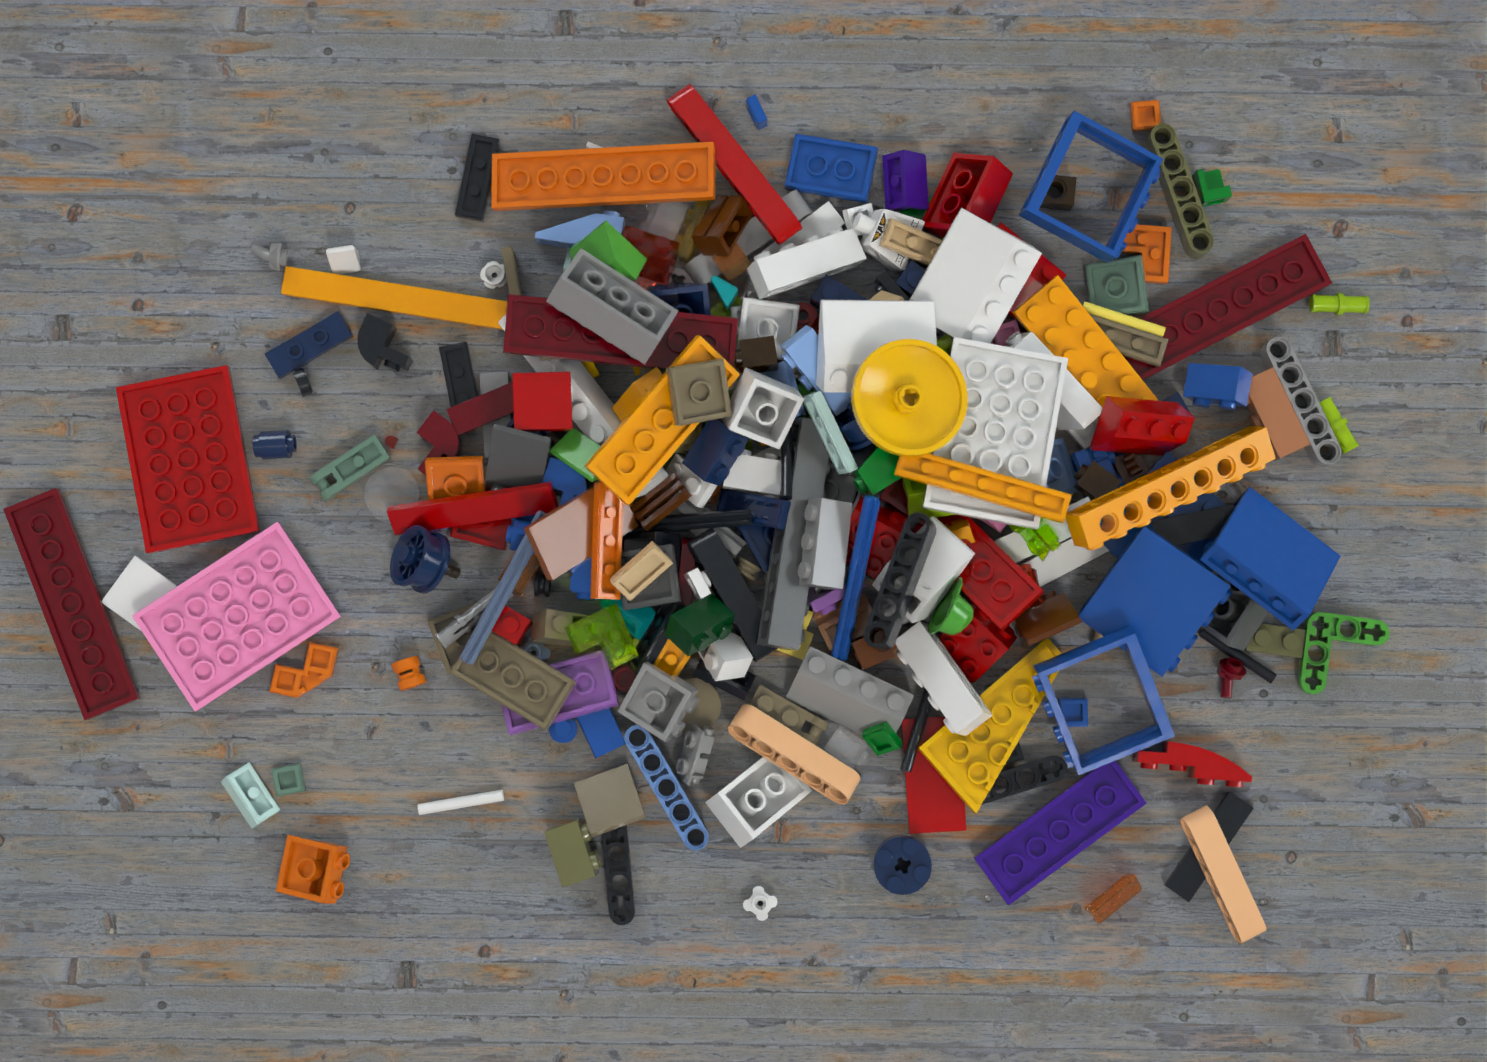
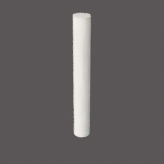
[417,789,504,815]

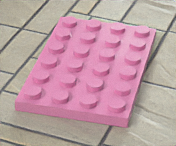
[132,522,342,712]

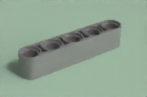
[684,190,813,287]
[1260,336,1341,467]

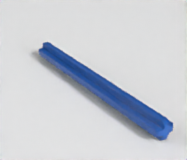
[831,495,880,661]

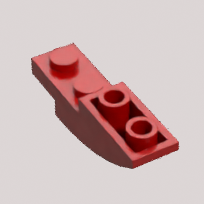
[1133,741,1252,787]

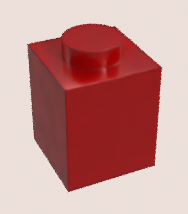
[492,606,532,646]

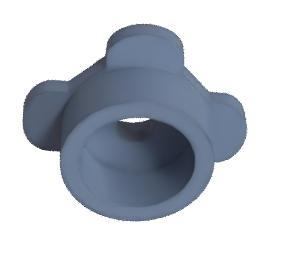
[520,637,551,661]

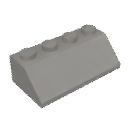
[546,248,678,364]
[785,646,914,735]

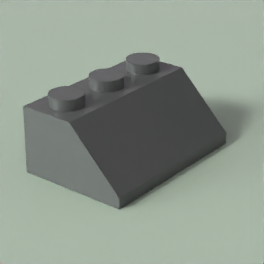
[1201,571,1268,651]

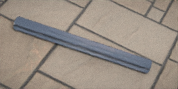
[460,511,546,665]

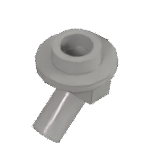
[251,243,288,271]

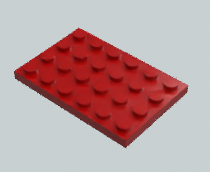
[116,365,260,554]

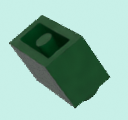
[665,593,735,656]

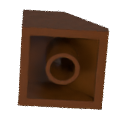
[1012,590,1082,648]

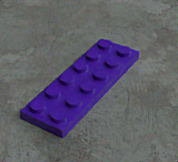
[973,761,1147,906]

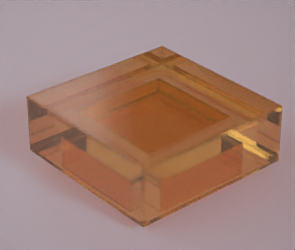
[712,243,751,282]

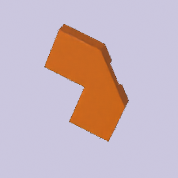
[269,642,339,698]

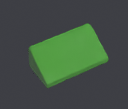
[550,428,601,482]

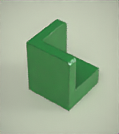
[1192,169,1232,207]

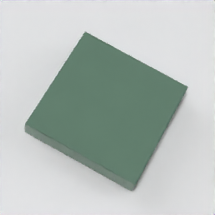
[1085,255,1149,315]

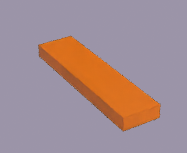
[590,482,623,600]

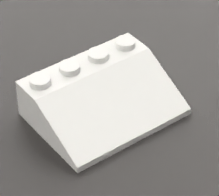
[909,208,1042,343]
[816,300,937,392]

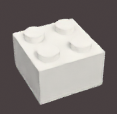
[721,368,805,449]

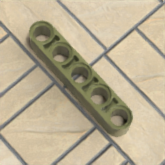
[1146,123,1214,259]

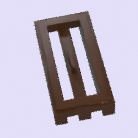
[630,473,692,531]

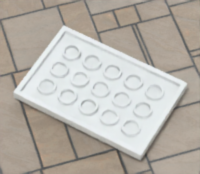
[923,337,1068,529]

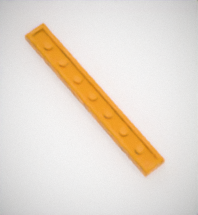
[281,266,507,330]

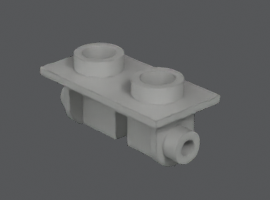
[675,721,716,786]

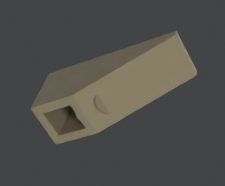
[531,609,624,649]

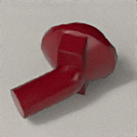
[1217,657,1246,699]

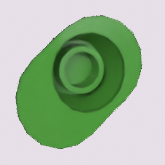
[928,577,973,635]

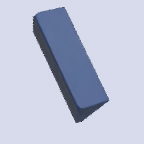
[576,708,626,759]

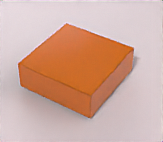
[1130,100,1161,132]

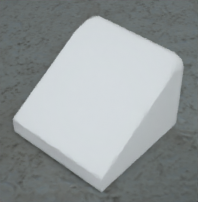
[326,245,361,274]

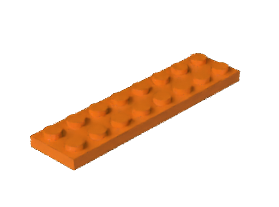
[491,142,715,211]

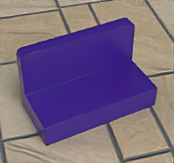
[882,150,929,212]

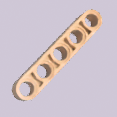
[728,704,861,804]
[1180,805,1266,944]

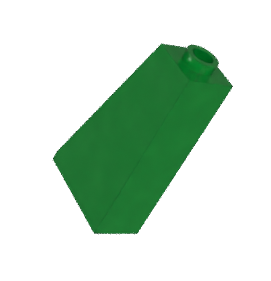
[853,447,932,496]

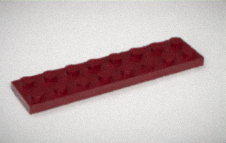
[1123,234,1332,380]
[503,294,738,370]
[3,488,141,720]

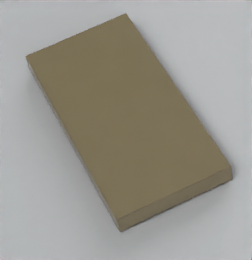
[450,631,577,731]

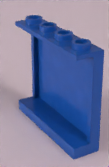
[1200,486,1341,631]
[1078,524,1232,677]

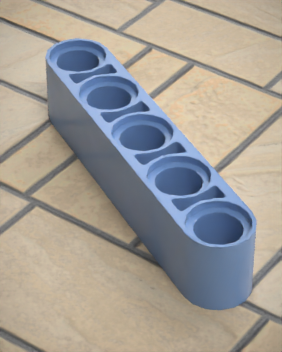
[624,725,709,851]

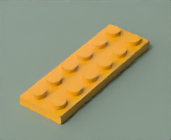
[1012,275,1159,419]
[584,335,740,505]

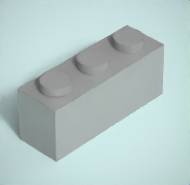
[798,498,852,590]

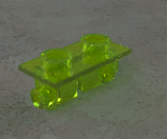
[1009,517,1061,561]

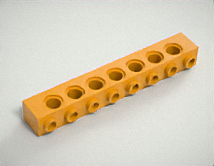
[1065,426,1276,550]

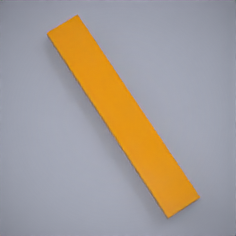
[894,453,1072,524]

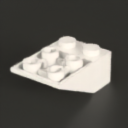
[872,516,975,623]

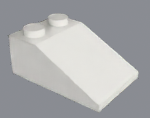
[705,757,812,848]

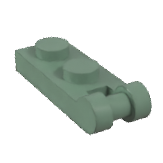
[309,434,391,502]

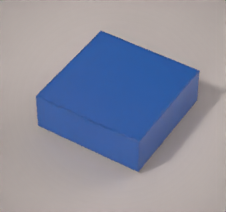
[746,94,768,130]
[1058,698,1088,727]

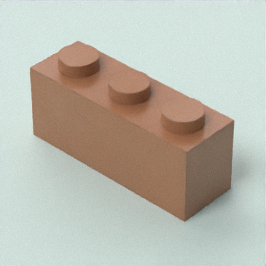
[1247,367,1310,462]

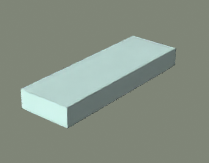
[803,390,858,474]

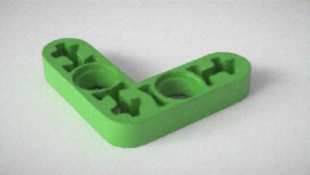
[1298,612,1390,694]

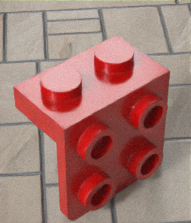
[846,497,906,579]
[938,603,1018,683]

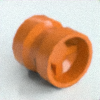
[391,655,427,691]

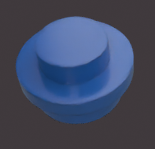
[549,718,578,743]

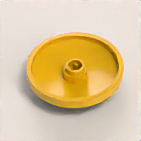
[851,339,968,457]

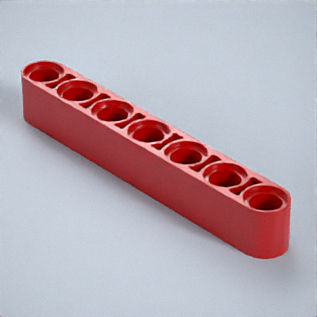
[666,84,802,245]

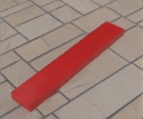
[386,482,559,535]

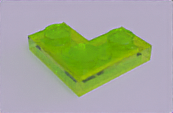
[564,603,639,668]

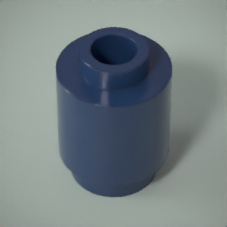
[252,430,297,460]

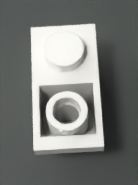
[697,633,753,681]

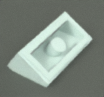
[221,762,281,829]

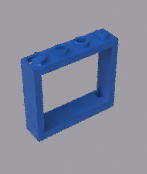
[1018,110,1163,263]
[1032,626,1175,775]

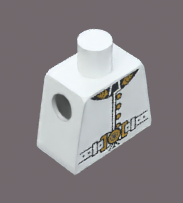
[852,209,925,272]

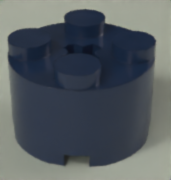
[873,834,932,895]

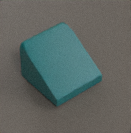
[711,275,738,312]

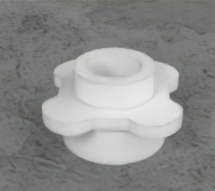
[743,886,777,921]

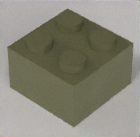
[544,818,602,888]

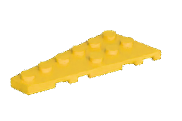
[918,638,1062,815]

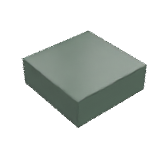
[271,763,306,797]

